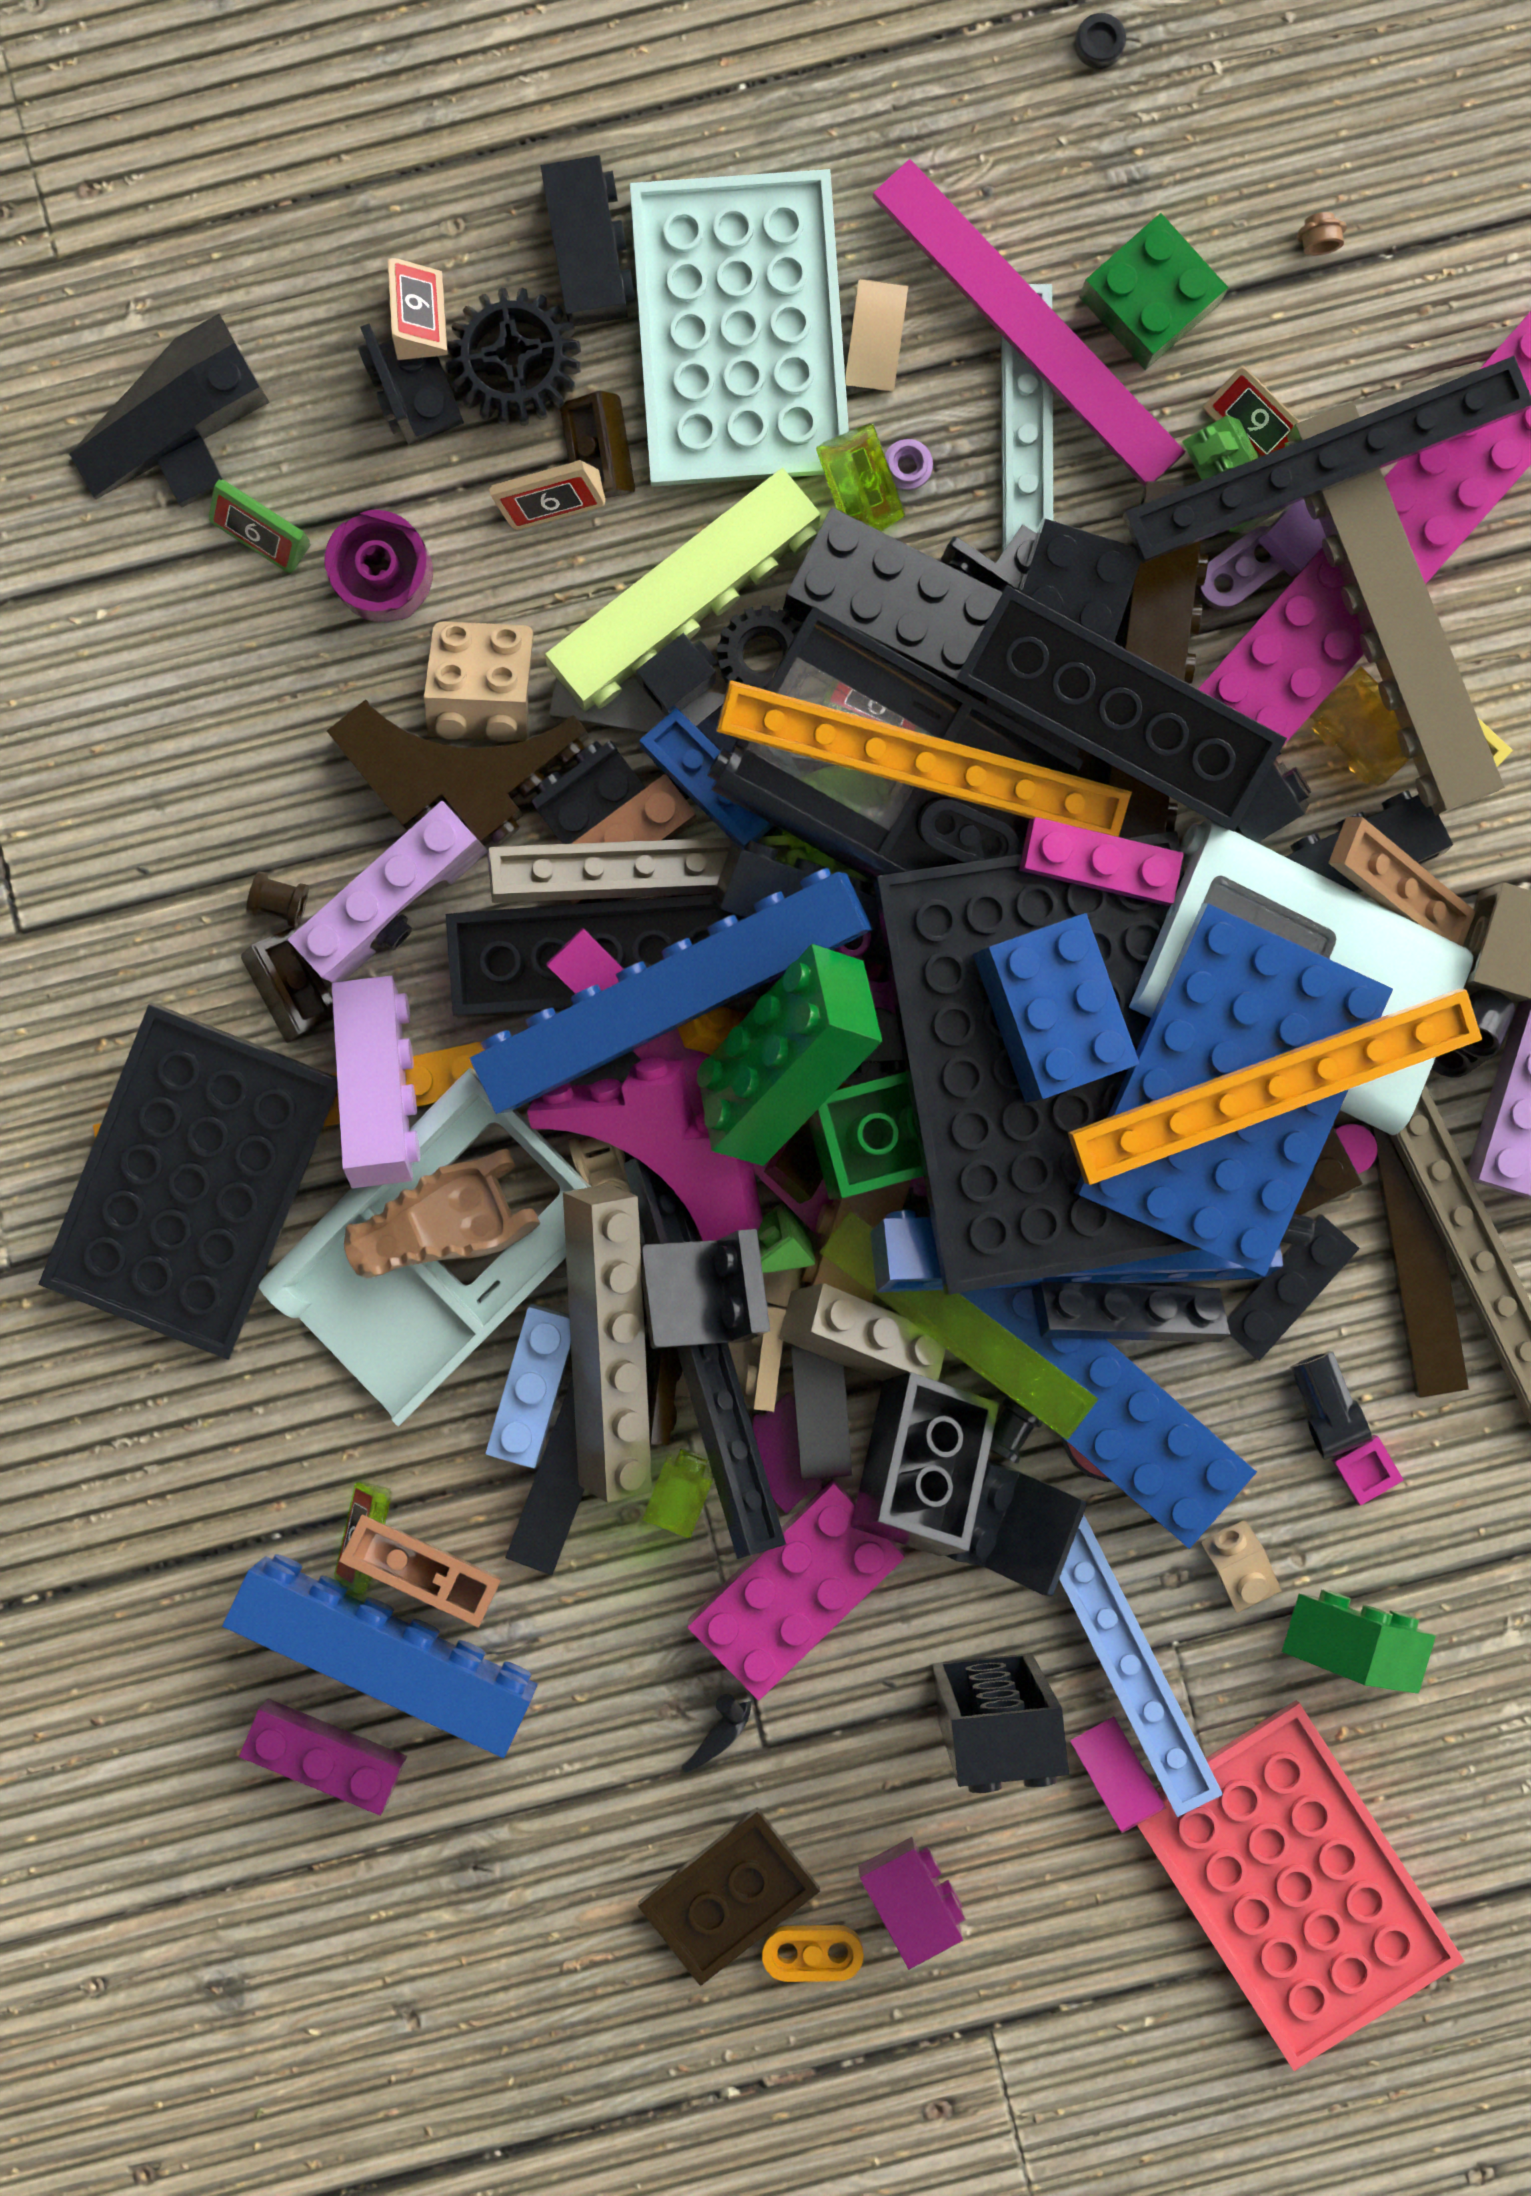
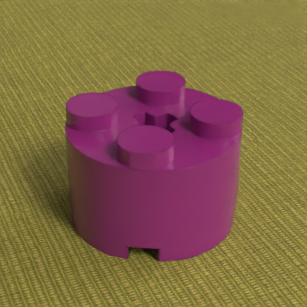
[324,510,433,622]

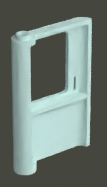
[259,1068,591,1427]

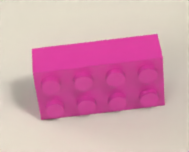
[687,1478,905,1701]

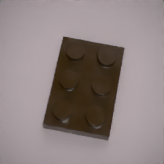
[638,1807,820,1986]

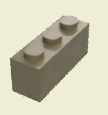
[779,1283,948,1381]

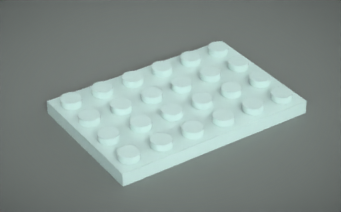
[630,169,849,487]

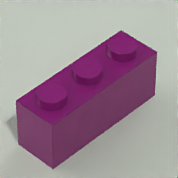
[239,1698,407,1816]

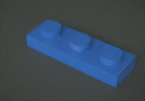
[639,707,774,848]

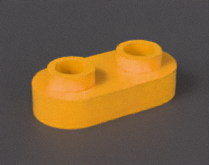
[762,1925,864,1982]

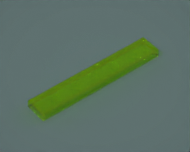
[820,1211,1098,1440]

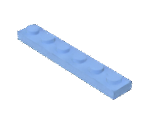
[1059,1515,1223,1817]

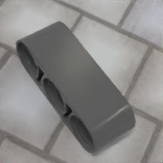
[791,1344,852,1480]

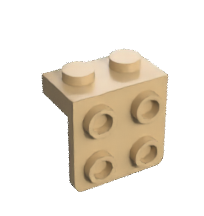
[424,622,533,742]

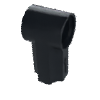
[1290,1351,1372,1460]

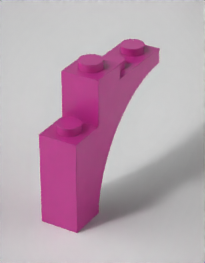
[527,1058,763,1241]

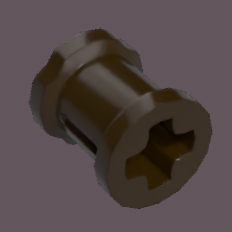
[246,871,309,928]

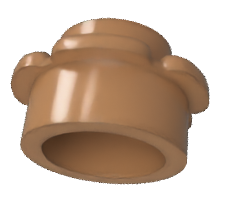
[1297,212,1347,256]

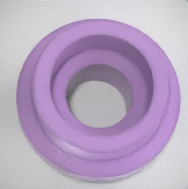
[883,439,933,491]

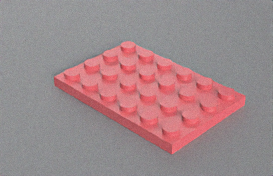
[1137,1700,1465,2071]

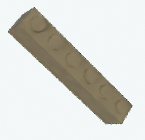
[563,1184,652,1503]

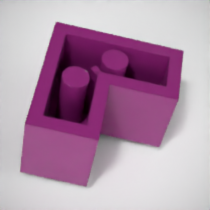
[858,1837,966,1970]

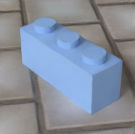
[486,1304,571,1469]

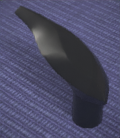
[681,1694,752,1773]

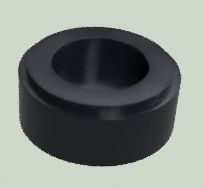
[1075,13,1126,69]

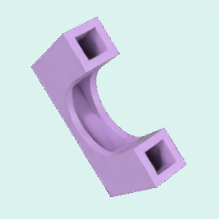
[287,801,488,983]

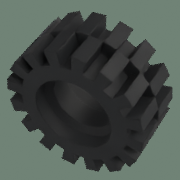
[717,606,807,695]

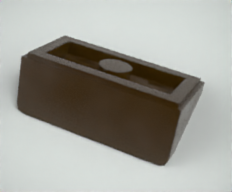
[560,390,635,498]
[241,927,334,1043]

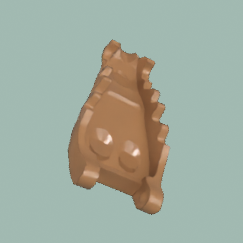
[344,1149,540,1279]

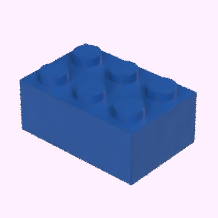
[973,913,1140,1103]

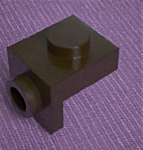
[764,1120,823,1204]

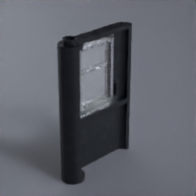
[707,606,1084,881]

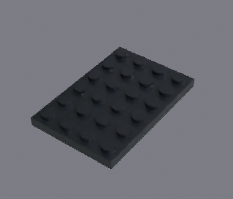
[38,1002,338,1360]

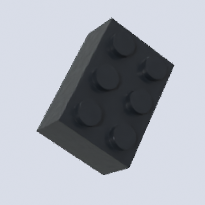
[851,1372,999,1556]

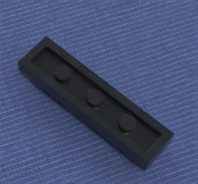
[1032,1282,1230,1342]

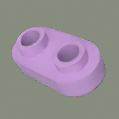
[1197,526,1284,610]

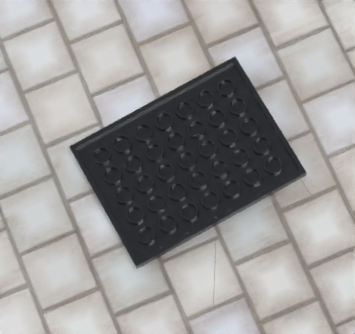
[873,831,1201,1295]

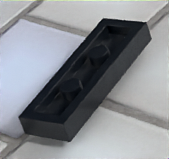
[1227,1214,1360,1361]

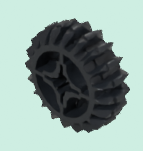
[446,287,581,426]

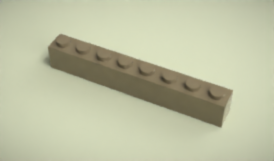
[1285,401,1505,816]

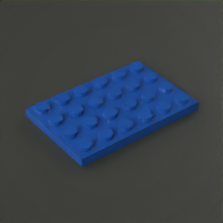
[1074,903,1393,1277]

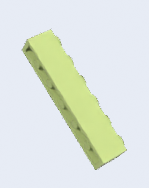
[545,467,821,712]

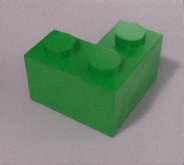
[1281,1589,1436,1694]

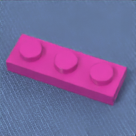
[1019,817,1184,906]

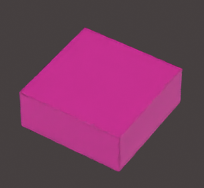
[1331,1435,1404,1506]

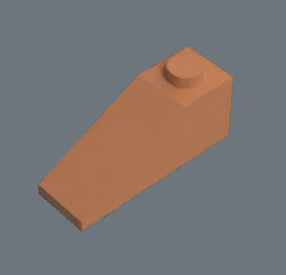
[339,1514,502,1628]

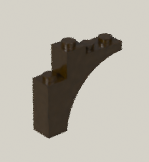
[327,699,589,846]

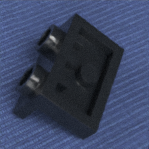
[531,740,646,844]

